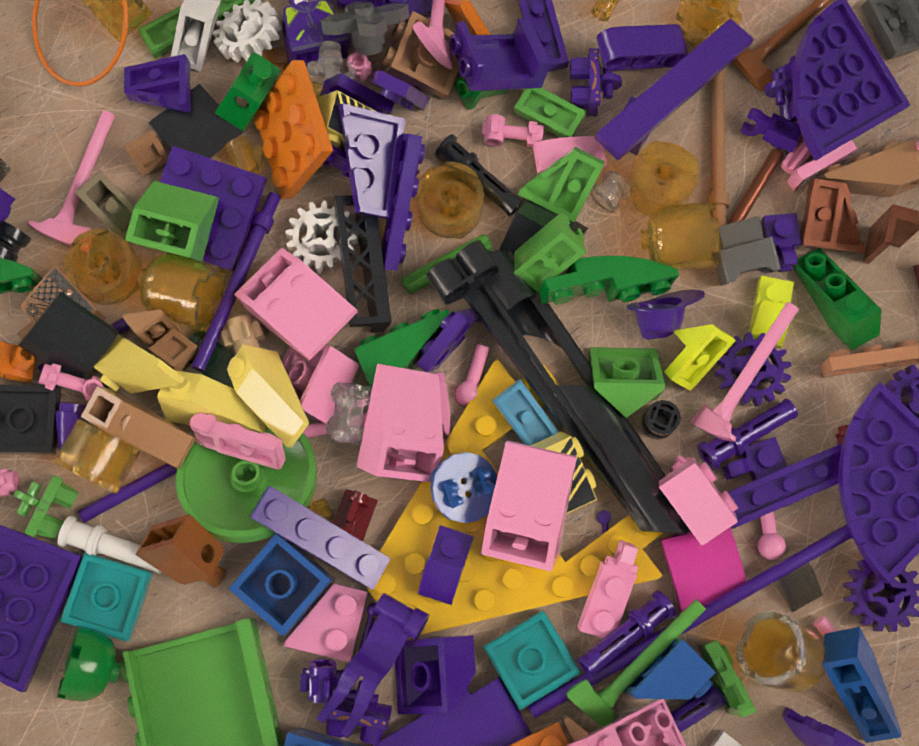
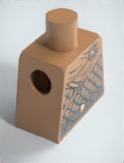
[17,265,106,340]

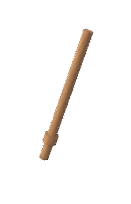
[709,69,729,233]

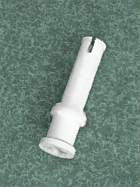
[57,516,162,574]

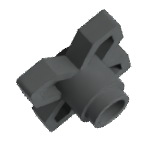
[321,1,410,55]

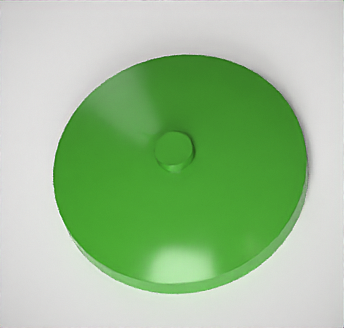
[176,428,318,543]

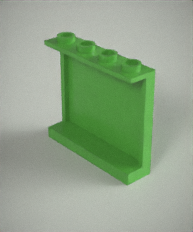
[120,618,284,746]

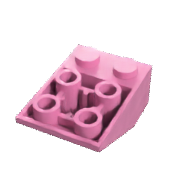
[234,248,358,361]
[356,364,444,482]
[481,441,577,571]
[566,699,686,746]

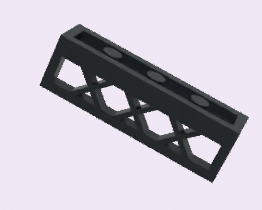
[333,195,392,332]

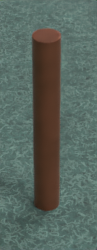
[726,148,784,225]

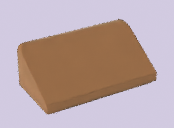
[122,309,180,347]

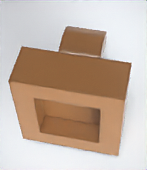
[124,130,169,176]
[149,328,198,372]

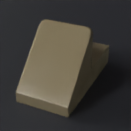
[75,170,134,242]

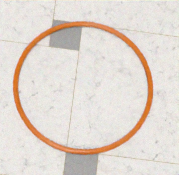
[32,0,129,87]

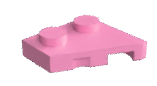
[284,584,369,662]

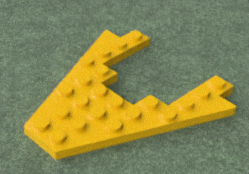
[366,359,663,638]

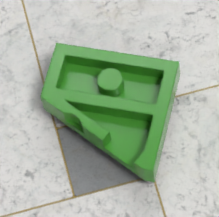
[518,147,605,222]

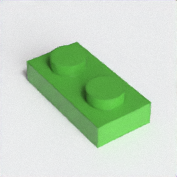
[514,88,586,138]

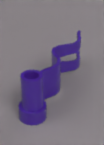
[317,593,430,738]

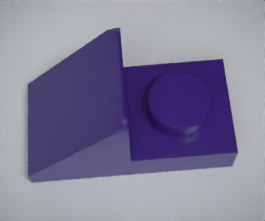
[418,525,474,605]

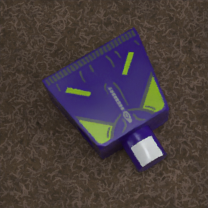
[282,0,351,67]

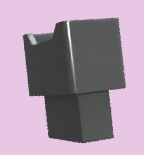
[712,217,781,286]

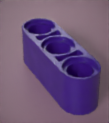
[596,24,688,71]

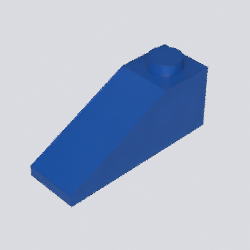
[822,627,902,743]

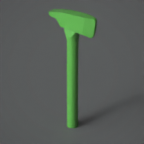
[567,599,706,726]

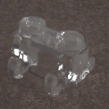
[307,41,358,96]
[326,382,373,445]

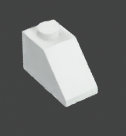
[171,0,221,72]

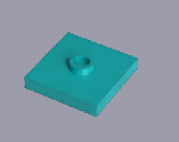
[60,553,153,642]
[482,610,581,711]

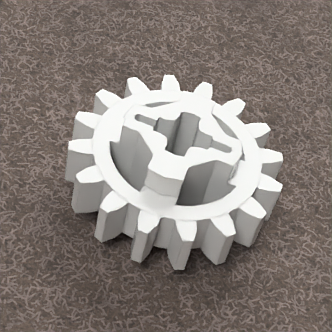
[212,0,282,63]
[285,200,359,274]

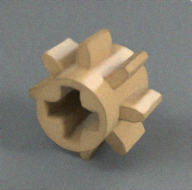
[221,315,265,355]

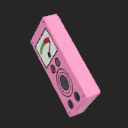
[787,140,858,191]

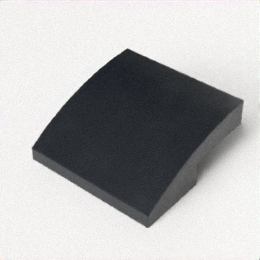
[149,84,242,158]
[18,292,119,378]

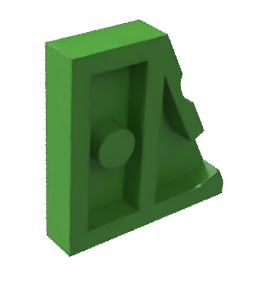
[698,640,757,717]

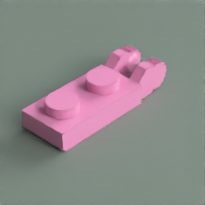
[189,412,286,470]

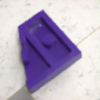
[124,54,191,112]
[417,308,481,372]

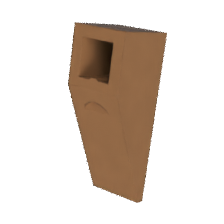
[820,139,919,197]
[81,386,196,469]

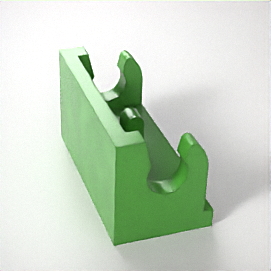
[513,212,586,292]

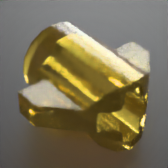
[222,137,265,175]

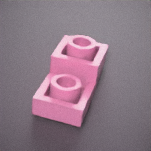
[532,136,607,174]

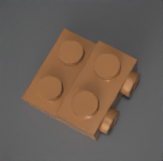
[381,11,459,100]

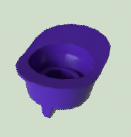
[627,289,705,340]

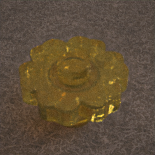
[676,0,743,45]

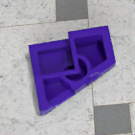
[782,707,865,746]

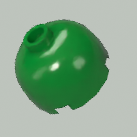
[57,626,121,702]

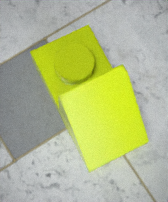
[749,275,794,348]
[664,324,736,391]

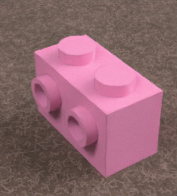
[659,457,738,545]

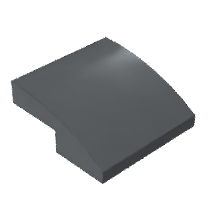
[861,0,919,60]

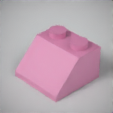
[282,345,360,426]

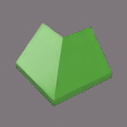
[589,347,665,418]

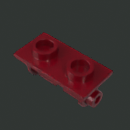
[333,489,378,541]

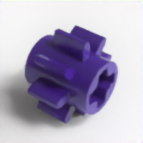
[300,659,344,703]

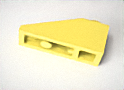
[93,335,185,394]
[227,344,309,448]
[157,370,268,434]

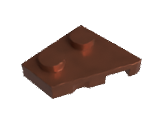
[800,178,866,254]

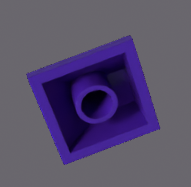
[395,635,476,714]

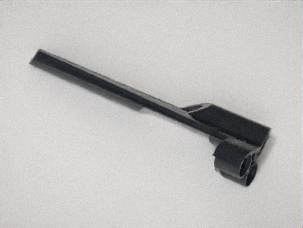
[426,240,690,534]

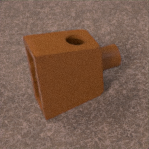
[135,514,227,588]

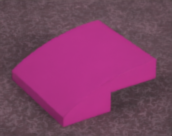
[660,527,746,612]

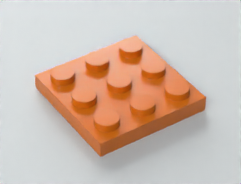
[254,60,333,199]

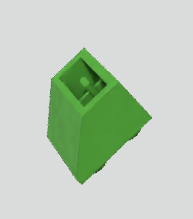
[125,181,219,263]

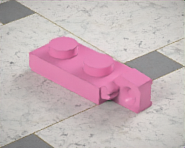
[578,540,638,638]

